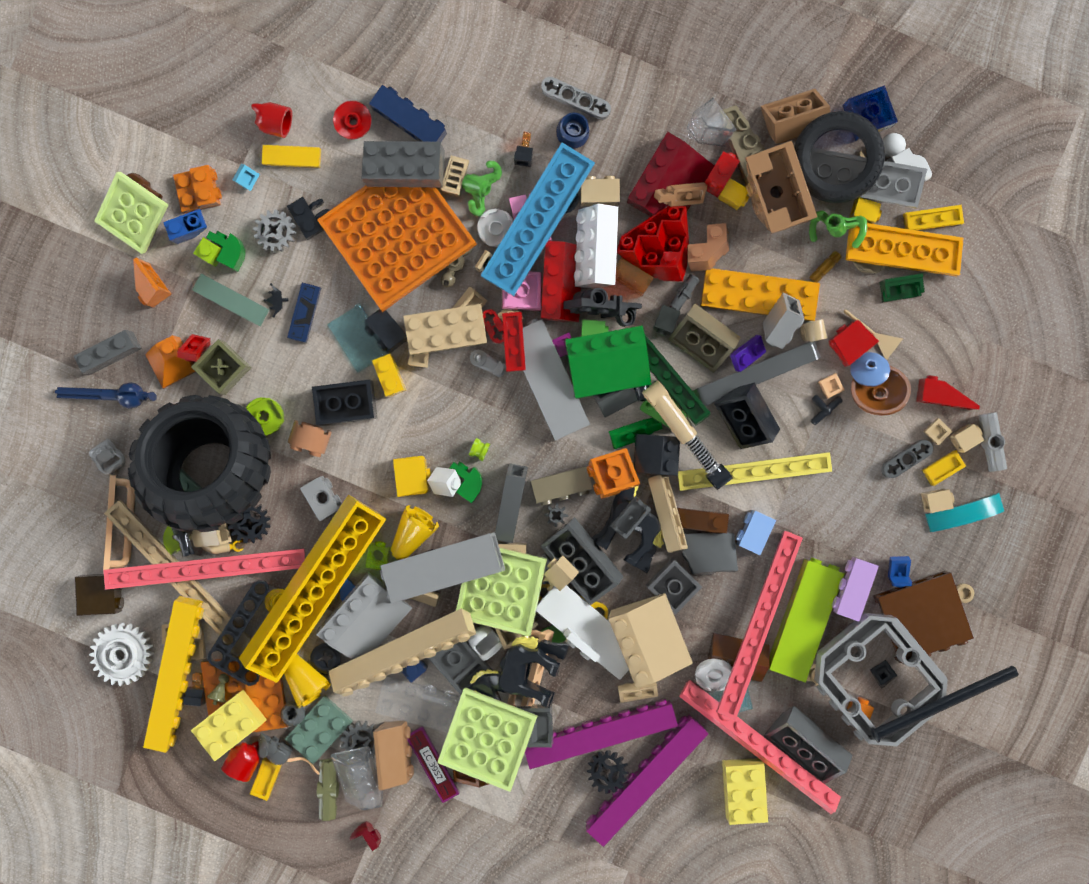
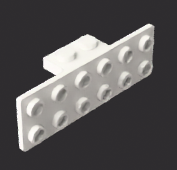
[536,585,629,680]

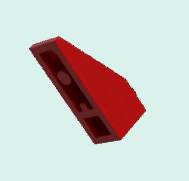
[916,375,980,410]

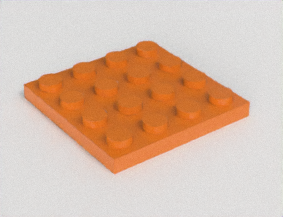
[201,656,289,733]

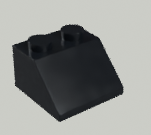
[634,434,680,476]

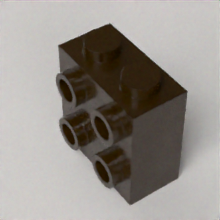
[75,574,124,616]

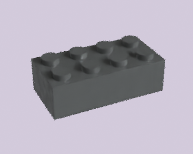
[361,141,445,188]
[541,517,624,605]

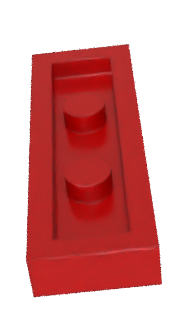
[502,312,526,372]

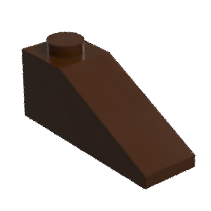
[677,507,729,533]

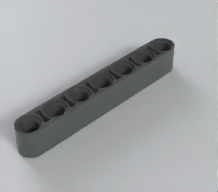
[692,341,821,406]

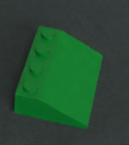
[565,325,652,399]

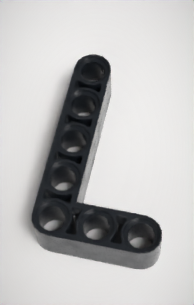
[207,580,269,686]

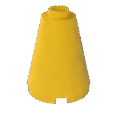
[390,505,439,560]
[284,654,331,708]

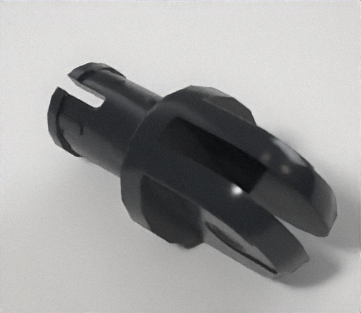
[172,529,195,557]

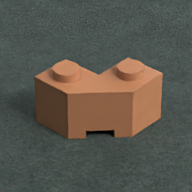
[688,223,729,272]

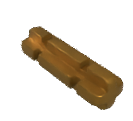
[809,251,842,283]

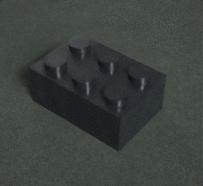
[312,379,378,426]

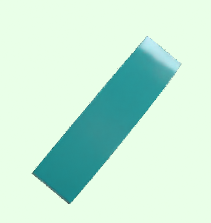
[925,493,1004,532]

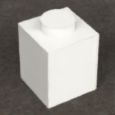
[427,467,462,497]

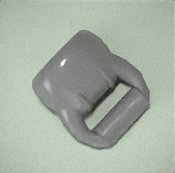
[89,439,125,475]

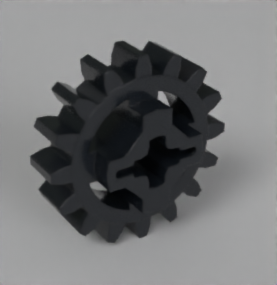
[228,504,271,543]
[587,750,629,794]

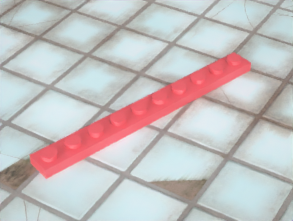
[716,531,803,720]
[103,548,305,590]
[679,680,841,814]

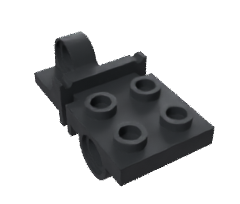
[563,288,642,327]

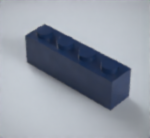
[369,85,447,142]

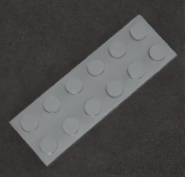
[810,147,927,209]

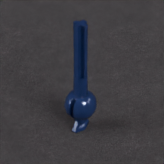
[55,382,157,409]

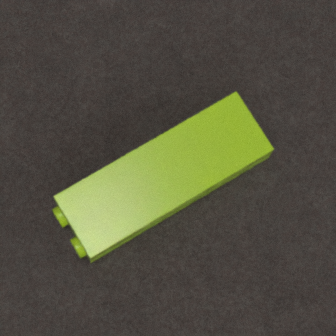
[769,557,845,683]

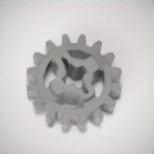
[253,209,297,252]

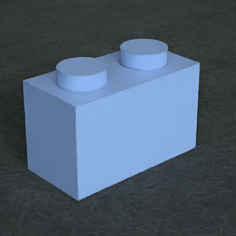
[736,510,776,555]

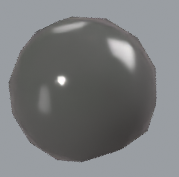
[281,701,305,726]

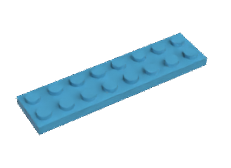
[481,143,595,296]

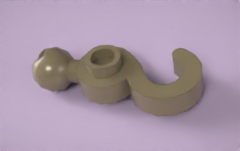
[440,248,473,287]

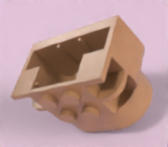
[745,141,817,234]

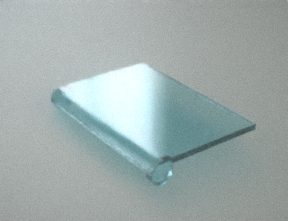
[327,303,388,373]

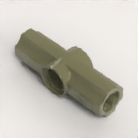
[317,758,339,821]

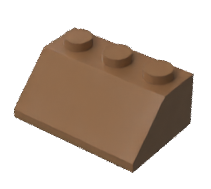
[761,89,830,144]
[373,721,414,790]

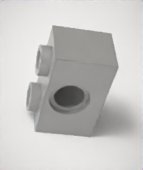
[300,476,342,521]

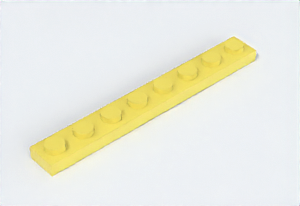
[677,452,832,491]

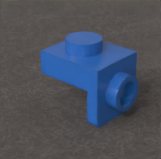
[888,556,912,588]

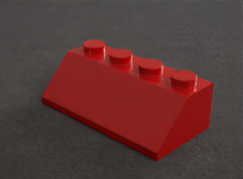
[541,241,581,323]

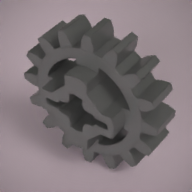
[340,721,375,764]

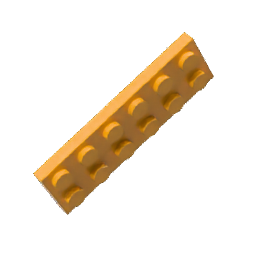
[845,223,964,277]
[700,268,820,321]

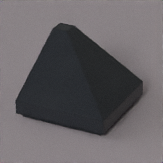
[870,660,898,689]

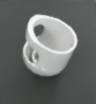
[468,625,502,661]

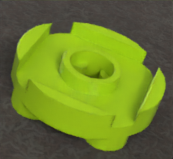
[246,397,284,435]

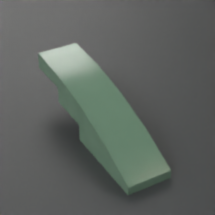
[192,274,269,327]

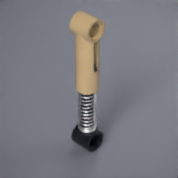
[642,380,733,490]

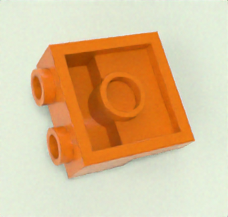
[173,165,222,213]
[587,448,640,499]

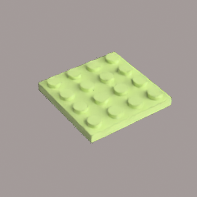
[456,548,547,636]
[437,688,538,792]

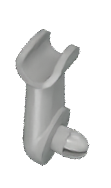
[470,349,506,378]

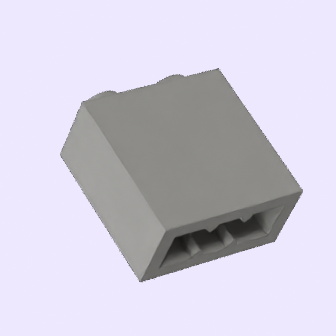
[763,293,804,349]

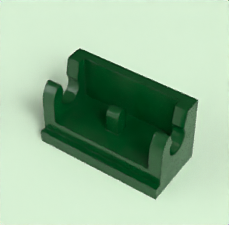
[879,273,925,303]

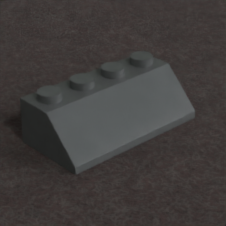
[764,706,853,784]

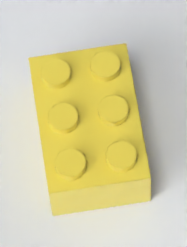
[191,690,267,761]
[722,758,768,825]

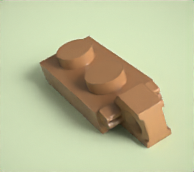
[654,182,707,207]

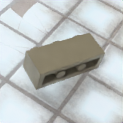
[531,466,592,506]

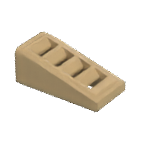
[440,155,469,198]

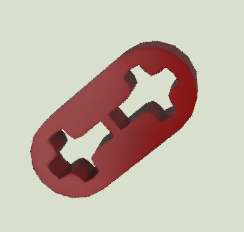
[483,309,504,344]

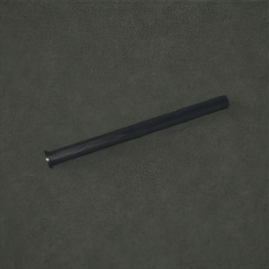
[870,666,1019,743]

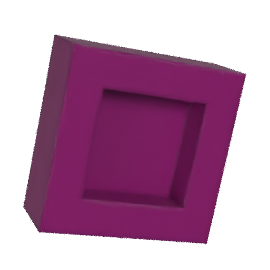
[552,333,571,358]

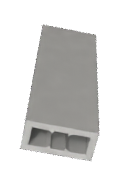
[523,318,590,440]
[380,532,506,603]

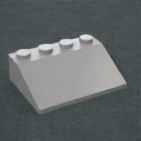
[316,571,412,660]

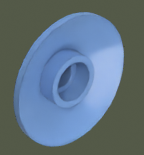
[850,352,890,387]

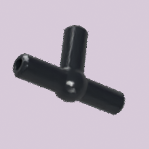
[811,395,843,425]

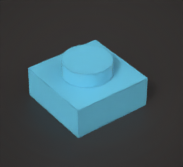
[232,163,260,191]

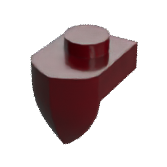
[349,821,381,851]

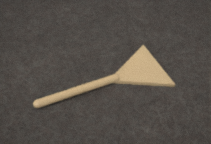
[844,309,903,360]

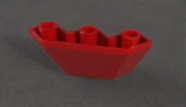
[617,206,689,282]

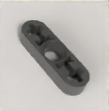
[881,440,933,478]

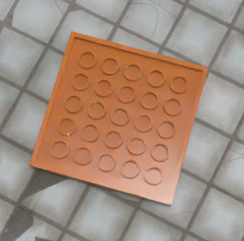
[318,185,477,312]

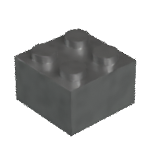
[646,558,702,615]

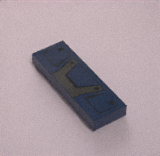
[287,282,322,343]

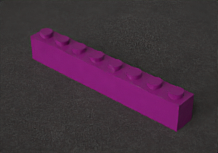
[525,699,678,769]
[586,714,708,847]

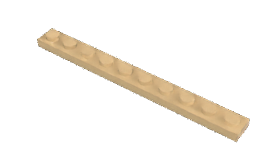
[104,500,252,655]

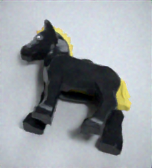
[592,486,664,573]
[468,636,569,708]

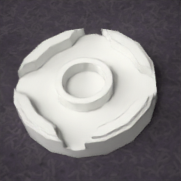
[477,208,514,248]
[695,659,732,691]

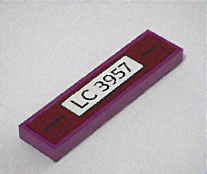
[408,726,460,803]

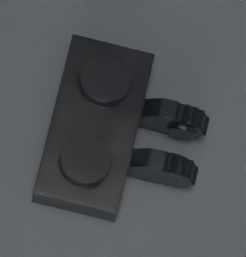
[287,197,329,240]

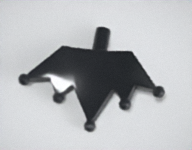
[264,283,289,318]

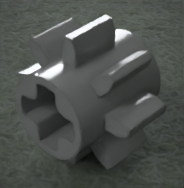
[545,503,568,527]

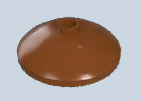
[851,365,911,416]

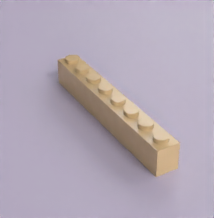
[329,608,476,696]

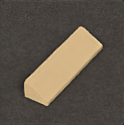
[648,475,688,553]

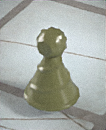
[207,674,229,705]

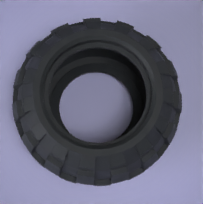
[128,395,271,532]

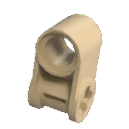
[800,319,827,342]

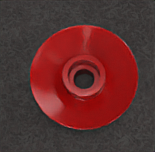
[333,101,372,140]

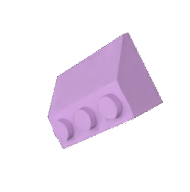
[832,557,879,621]

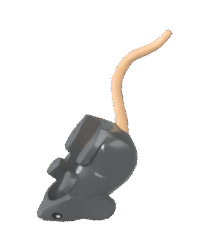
[259,733,320,775]

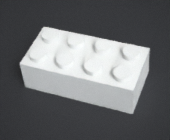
[574,204,618,289]

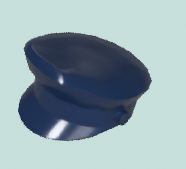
[556,112,590,149]

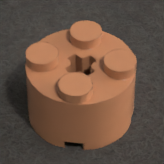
[287,420,332,457]

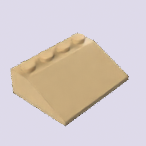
[608,593,693,688]

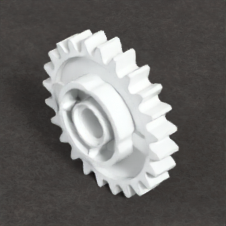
[89,623,154,686]

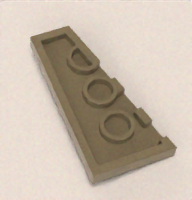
[717,105,765,184]

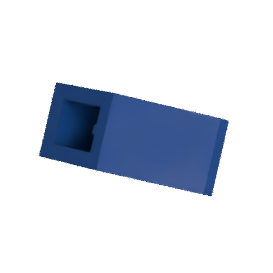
[163,209,207,244]

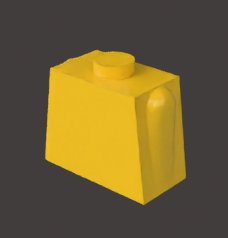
[393,456,431,497]

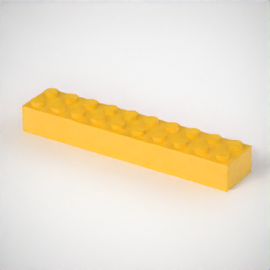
[239,494,386,683]

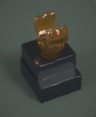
[514,131,533,167]
[183,672,206,706]

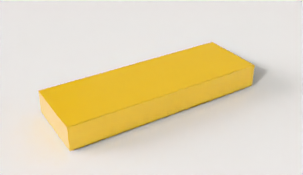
[262,145,321,168]
[903,205,964,231]

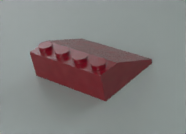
[626,131,714,217]

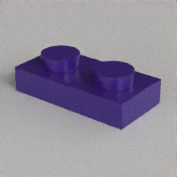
[730,335,766,372]

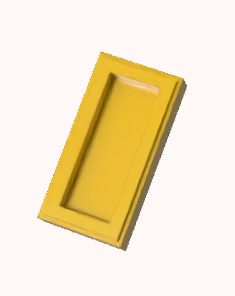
[922,450,966,486]
[250,757,282,801]

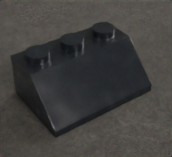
[714,383,780,449]

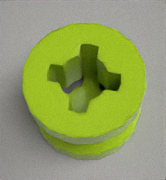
[469,438,490,461]

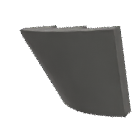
[682,533,738,575]

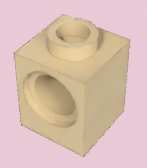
[948,424,984,453]
[921,489,954,513]

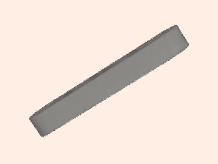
[541,77,611,120]

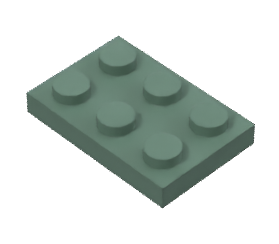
[285,695,353,765]

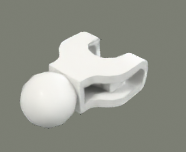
[883,133,932,181]

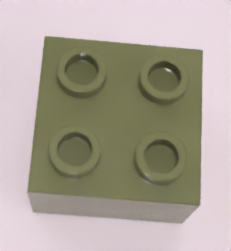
[191,339,252,395]

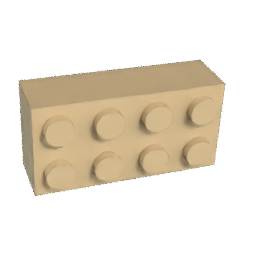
[403,304,487,355]

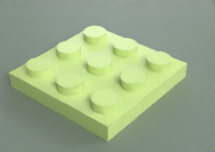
[95,172,168,254]

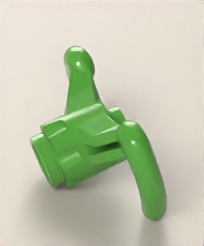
[462,161,502,217]
[809,211,867,248]

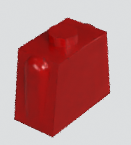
[705,151,740,198]
[829,320,879,367]

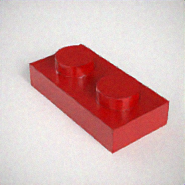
[177,334,211,362]

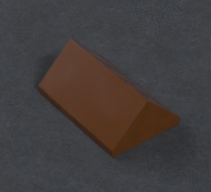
[708,633,770,682]

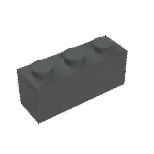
[74,330,142,375]

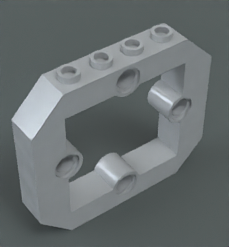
[814,613,948,746]

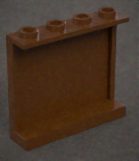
[873,571,974,664]

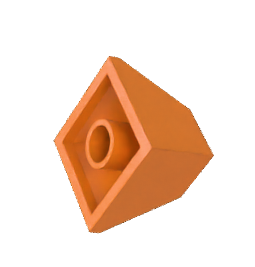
[133,257,172,308]
[145,335,196,389]

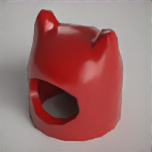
[251,102,293,138]
[221,742,260,782]

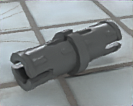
[668,274,700,311]

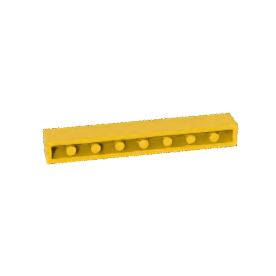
[143,596,204,753]

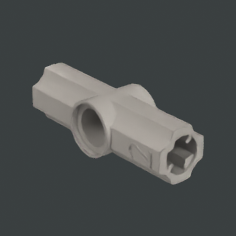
[978,412,1007,472]

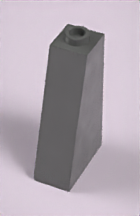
[495,463,528,544]

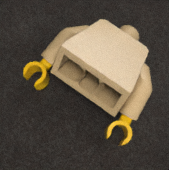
[190,523,244,554]

